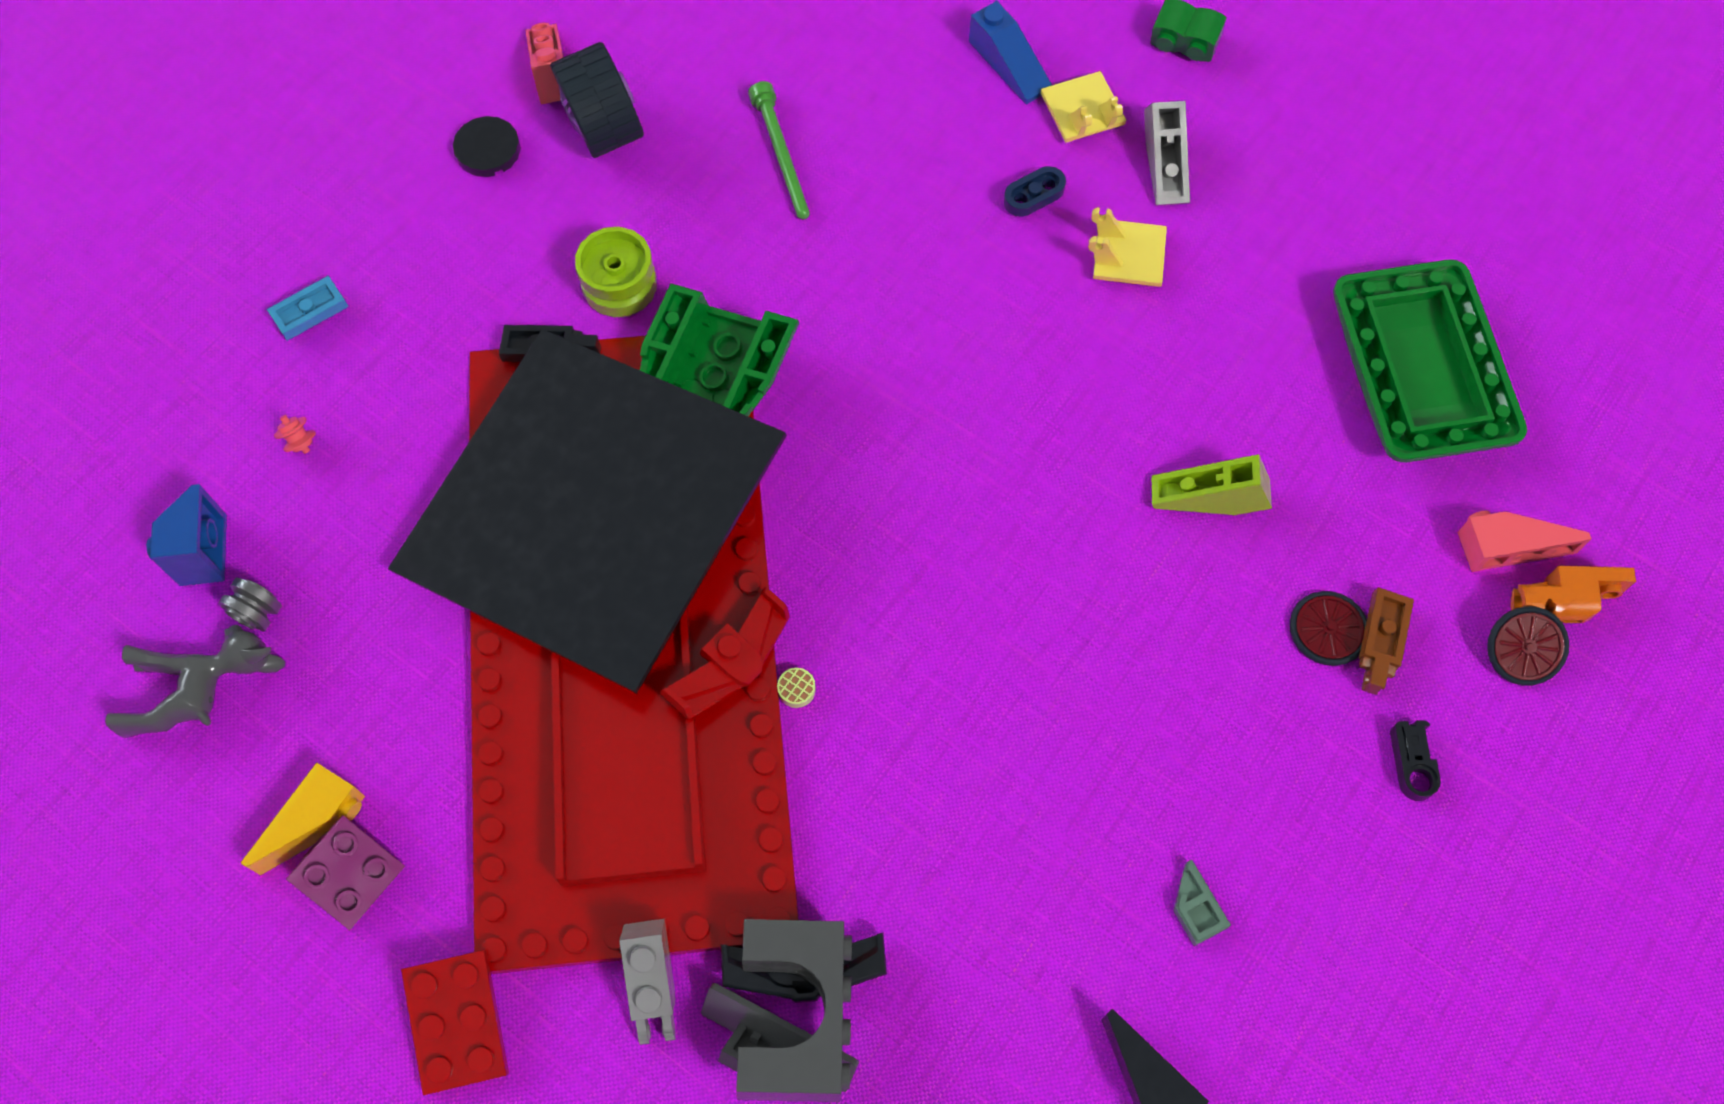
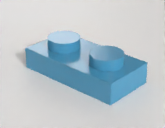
[267,275,348,341]

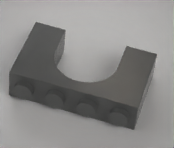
[736,919,852,1102]

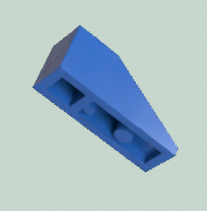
[969,1,1052,105]

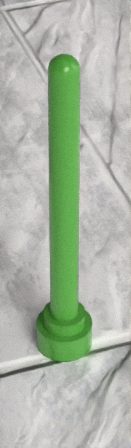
[748,81,810,220]

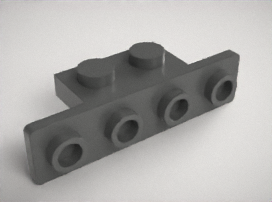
[701,983,859,1102]

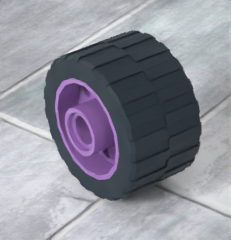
[550,42,644,158]

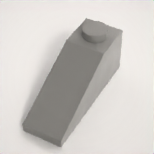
[1144,101,1190,206]

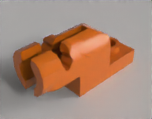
[1511,566,1636,623]

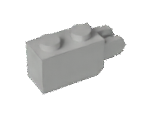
[619,919,676,1045]

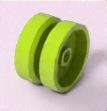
[575,226,657,317]

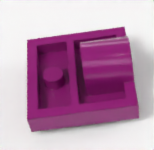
[286,815,405,930]

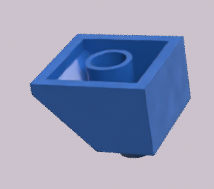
[146,484,227,586]

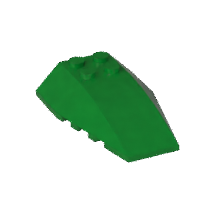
[640,283,799,416]

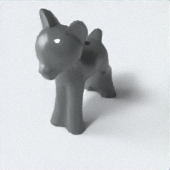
[105,625,285,738]

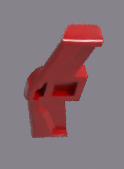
[660,587,790,720]

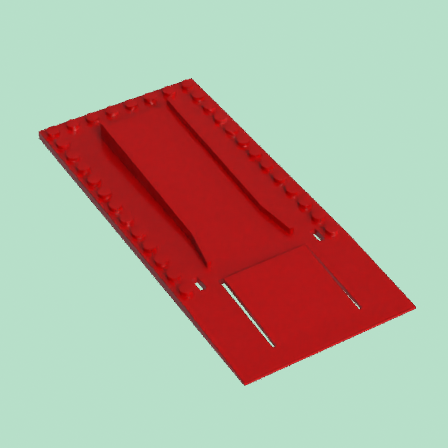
[469,335,799,974]

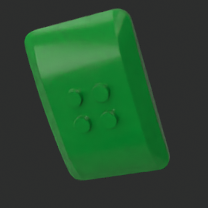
[1333,260,1527,463]

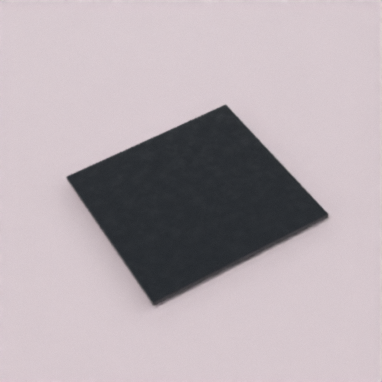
[388,329,787,694]

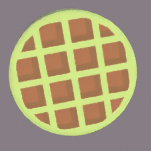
[777,668,816,708]

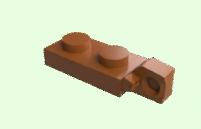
[1359,587,1414,695]

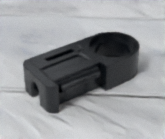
[1390,720,1441,801]

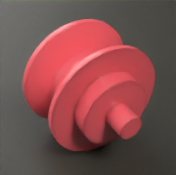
[274,415,316,454]

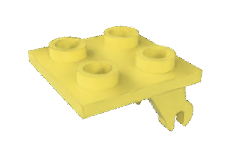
[1040,71,1127,143]
[1088,207,1167,287]

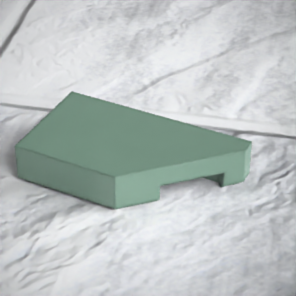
[1173,860,1231,947]

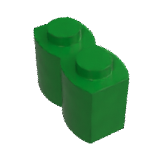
[1150,0,1227,62]

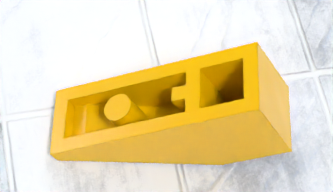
[241,762,365,876]

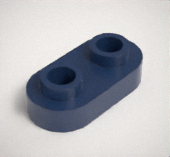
[1004,166,1066,217]

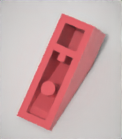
[1457,511,1592,572]

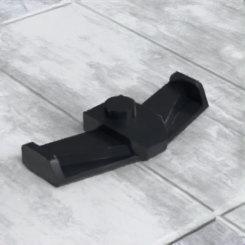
[720,932,887,1003]

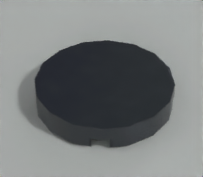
[453,116,521,177]

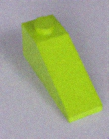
[1152,454,1272,515]

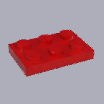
[401,949,509,1096]

